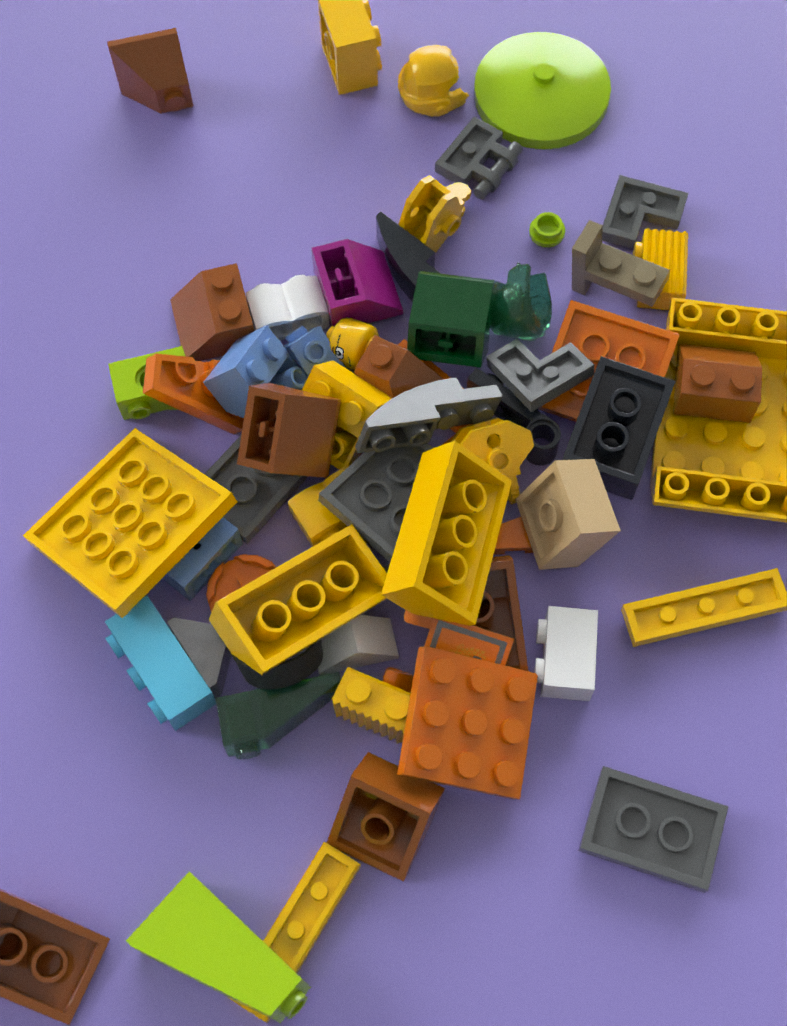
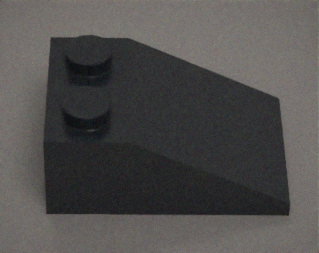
[562,356,675,500]

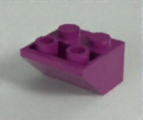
[311,239,404,327]

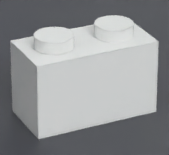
[534,606,598,701]

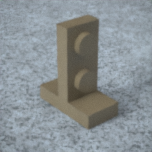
[572,220,670,307]

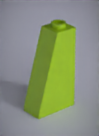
[126,871,311,1024]

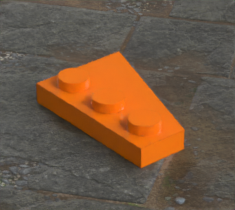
[143,353,244,434]

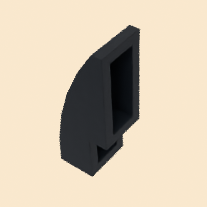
[376,212,441,302]

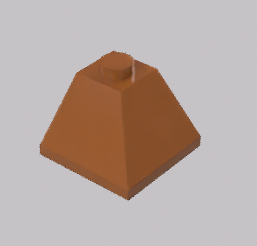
[107,28,194,114]
[354,335,443,398]

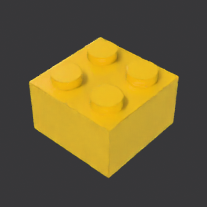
[318,0,382,95]

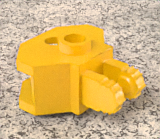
[398,175,472,253]
[451,418,534,505]

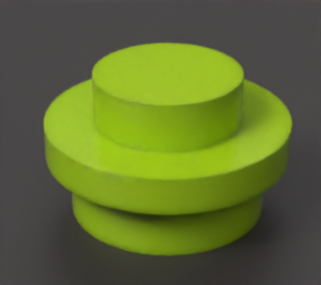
[529,212,565,247]

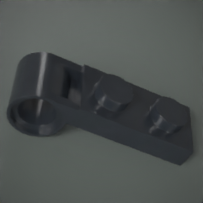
[467,367,561,466]

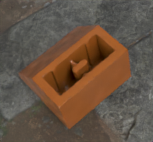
[237,383,341,478]

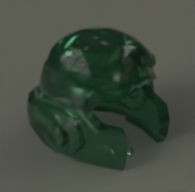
[490,262,552,341]

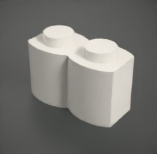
[246,275,329,341]

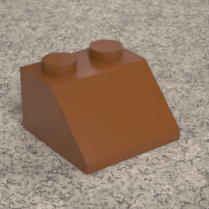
[170,263,254,361]
[673,343,762,423]
[327,752,445,882]

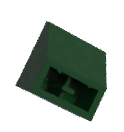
[407,271,495,368]

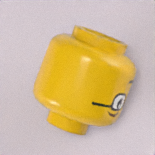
[326,318,379,370]

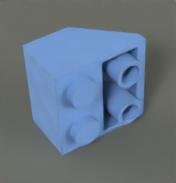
[203,325,307,418]

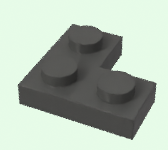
[602,175,689,249]
[486,339,594,412]

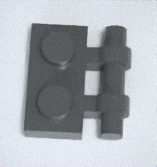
[435,117,523,200]

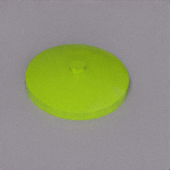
[474,32,611,149]

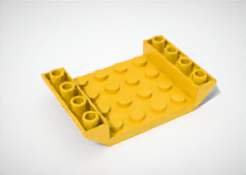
[650,297,787,523]

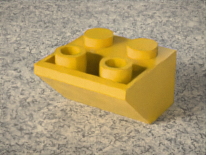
[302,360,392,470]

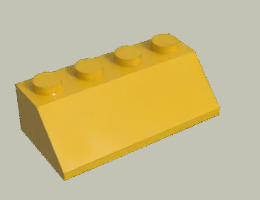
[381,440,512,626]
[209,524,387,675]

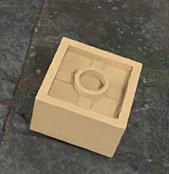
[515,459,621,570]

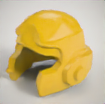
[398,45,469,117]

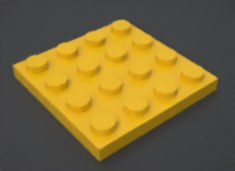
[23,428,237,618]

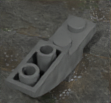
[355,377,503,453]

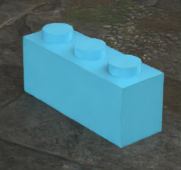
[105,595,217,731]

